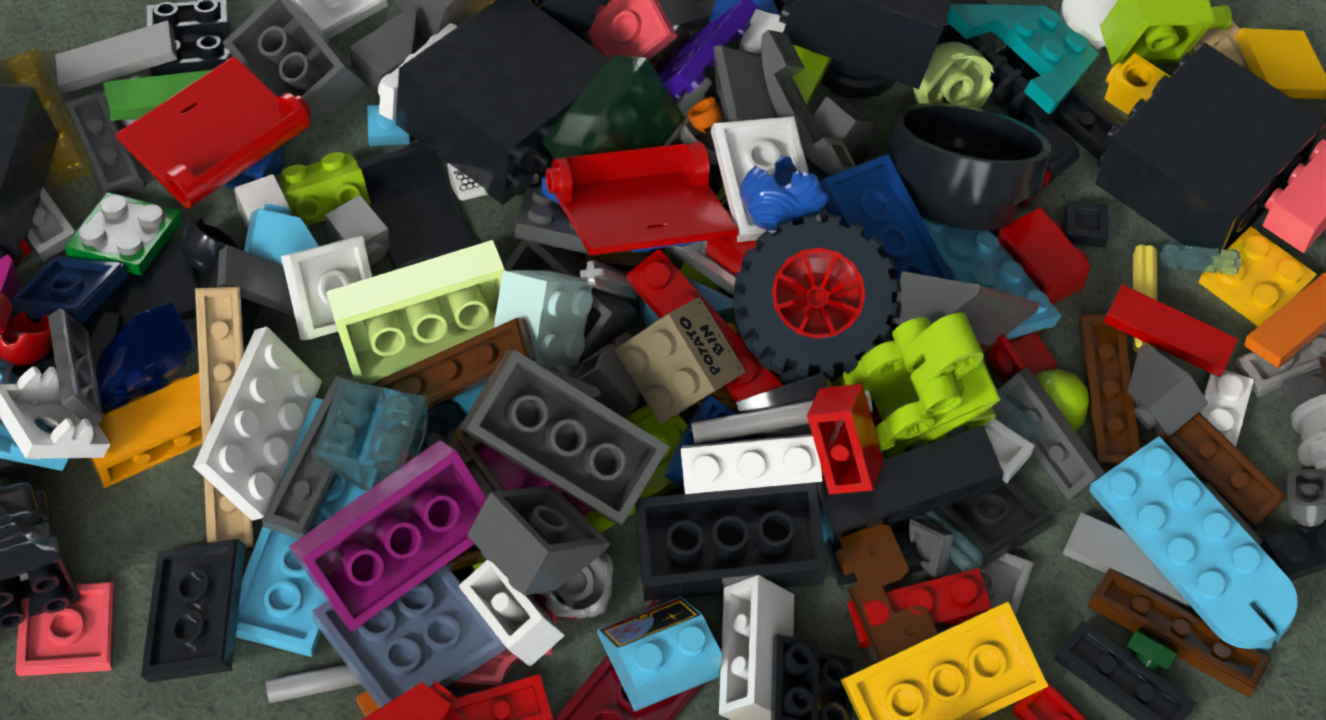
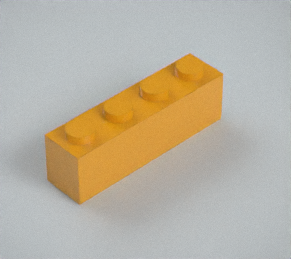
[89,372,202,489]

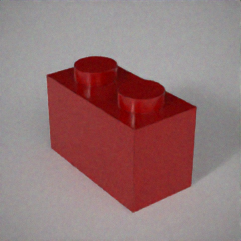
[998,207,1091,305]
[807,384,884,495]

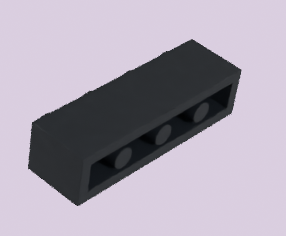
[816,425,1004,545]

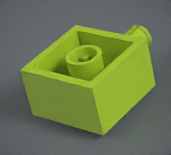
[1100,0,1232,66]

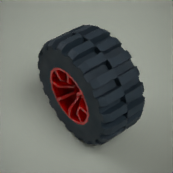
[733,214,901,384]

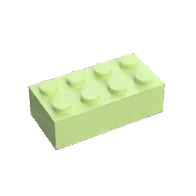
[326,240,505,385]

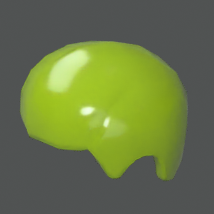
[1034,369,1089,432]

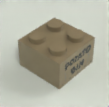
[614,297,746,424]

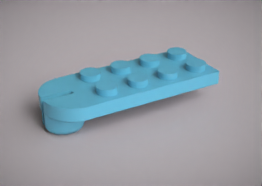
[1089,436,1298,651]

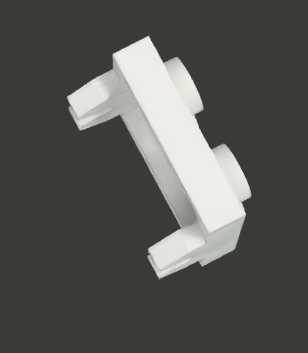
[0,367,111,459]

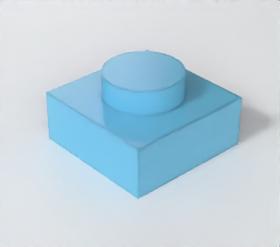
[367,105,410,146]

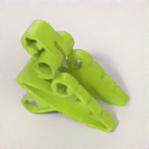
[831,313,1001,458]

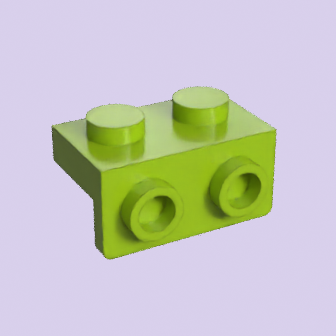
[275,152,370,226]

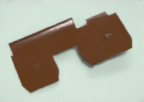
[835,524,938,662]

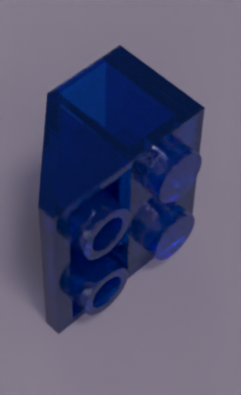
[96,302,197,409]

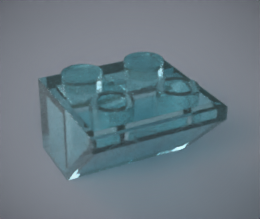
[314,379,428,491]

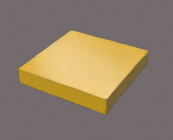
[1234,28,1326,99]

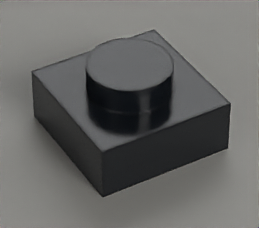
[1064,201,1108,247]

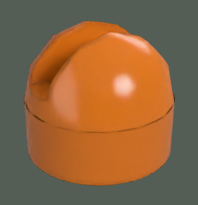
[687,97,723,134]

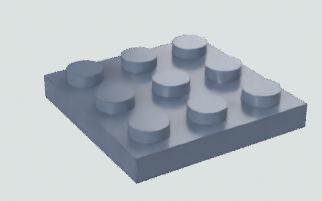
[312,565,506,708]

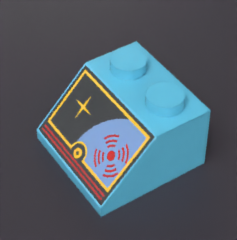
[597,597,722,711]

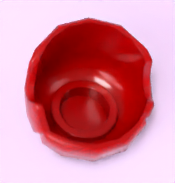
[0,311,53,365]

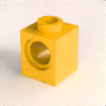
[1104,53,1171,115]

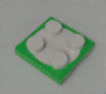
[65,192,183,276]

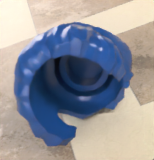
[740,156,828,231]

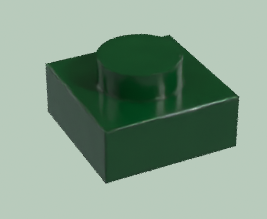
[1127,629,1179,672]

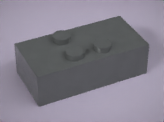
[459,350,669,525]

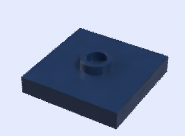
[10,256,129,325]

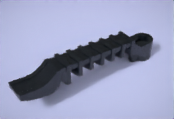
[936,21,1080,184]

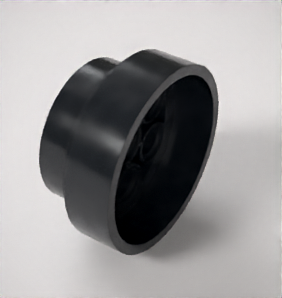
[887,103,1051,230]

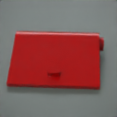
[115,56,312,209]
[545,142,739,255]

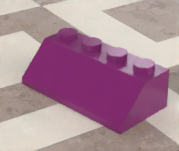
[289,440,487,632]

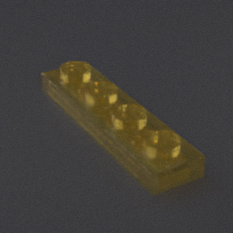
[0,48,93,187]

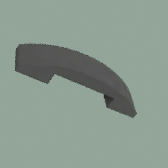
[761,30,856,175]

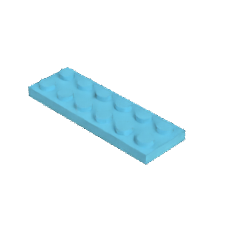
[236,397,398,657]

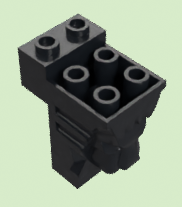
[0,482,81,628]

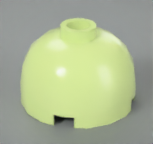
[913,42,994,108]

